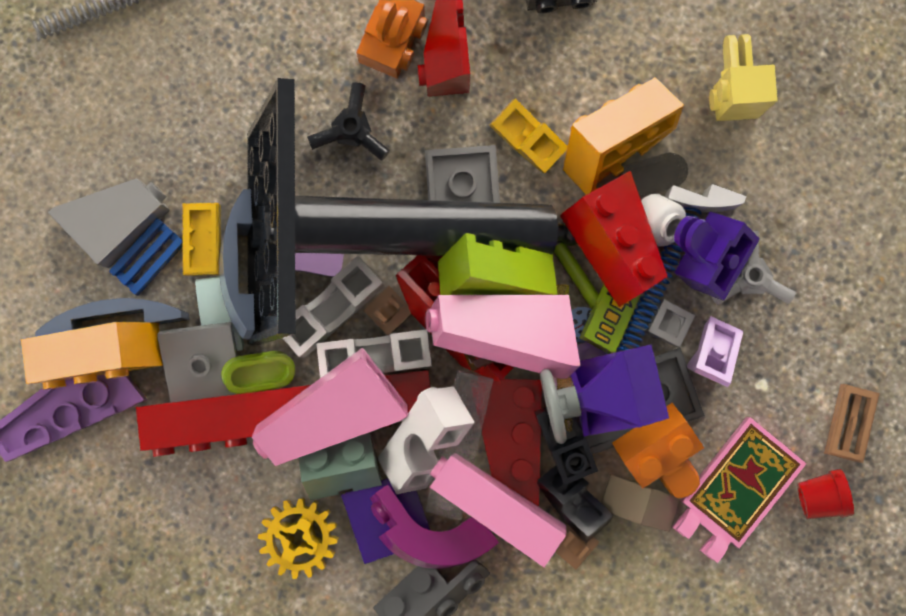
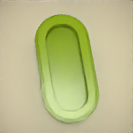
[221,351,296,394]

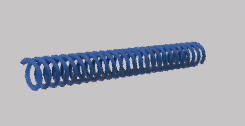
[616,207,702,352]

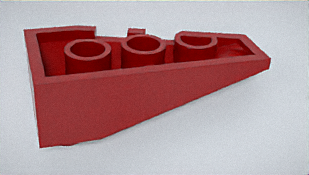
[417,0,471,97]

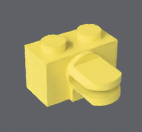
[709,34,778,121]

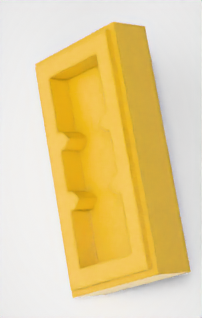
[182,203,221,276]

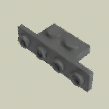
[373,559,490,616]

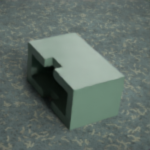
[299,434,382,500]

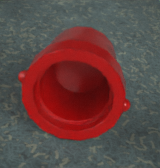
[797,469,854,519]

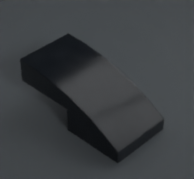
[537,465,613,543]

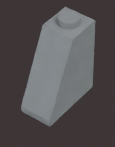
[48,178,170,268]

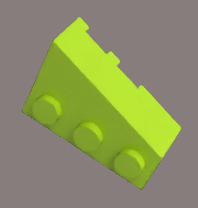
[438,233,558,295]

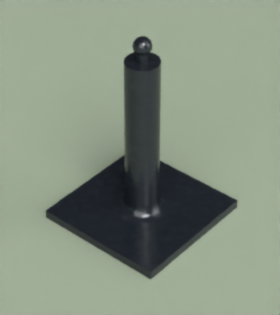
[247,78,578,345]

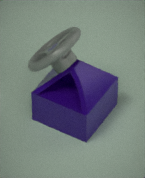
[540,345,669,444]

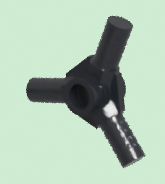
[307,82,390,161]

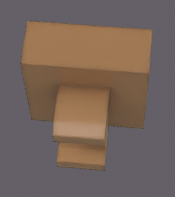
[363,286,412,335]
[555,522,599,570]

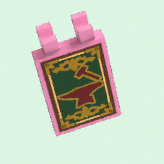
[672,417,806,563]

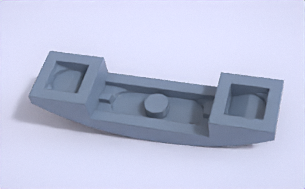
[219,189,255,339]
[35,298,190,337]

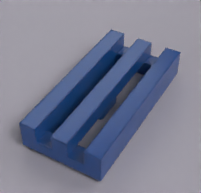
[109,218,183,296]

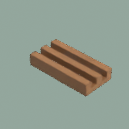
[824,384,880,463]

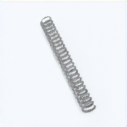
[32,0,145,41]

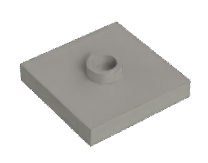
[157,322,238,403]

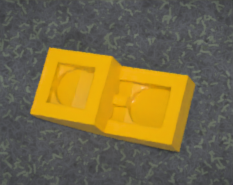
[489,98,567,174]

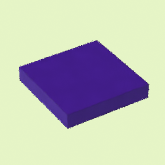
[341,478,431,564]

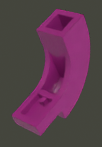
[370,485,499,569]

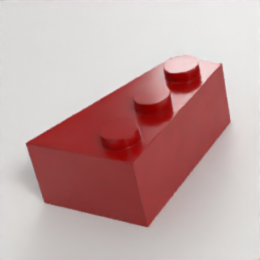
[560,171,668,307]

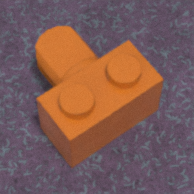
[356,0,429,79]
[612,402,705,498]

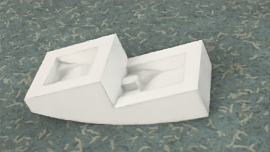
[665,184,747,212]

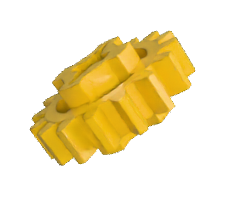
[258,497,339,579]

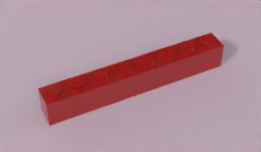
[136,370,431,457]

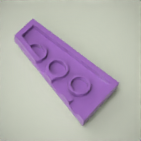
[0,375,148,462]

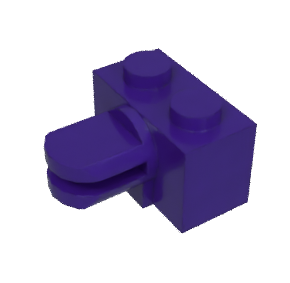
[674,211,760,301]

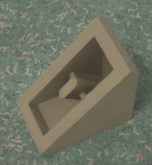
[601,474,680,532]

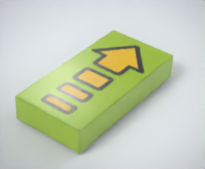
[579,284,641,354]

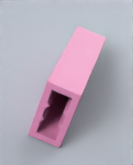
[426,295,580,379]
[252,348,408,466]
[430,453,566,567]

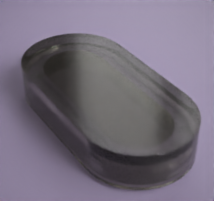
[618,152,688,199]

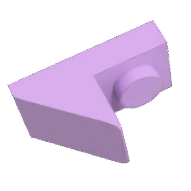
[687,316,743,387]

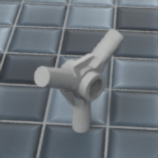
[711,231,796,305]

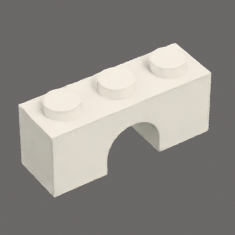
[283,256,385,358]
[316,329,432,378]
[378,386,475,494]

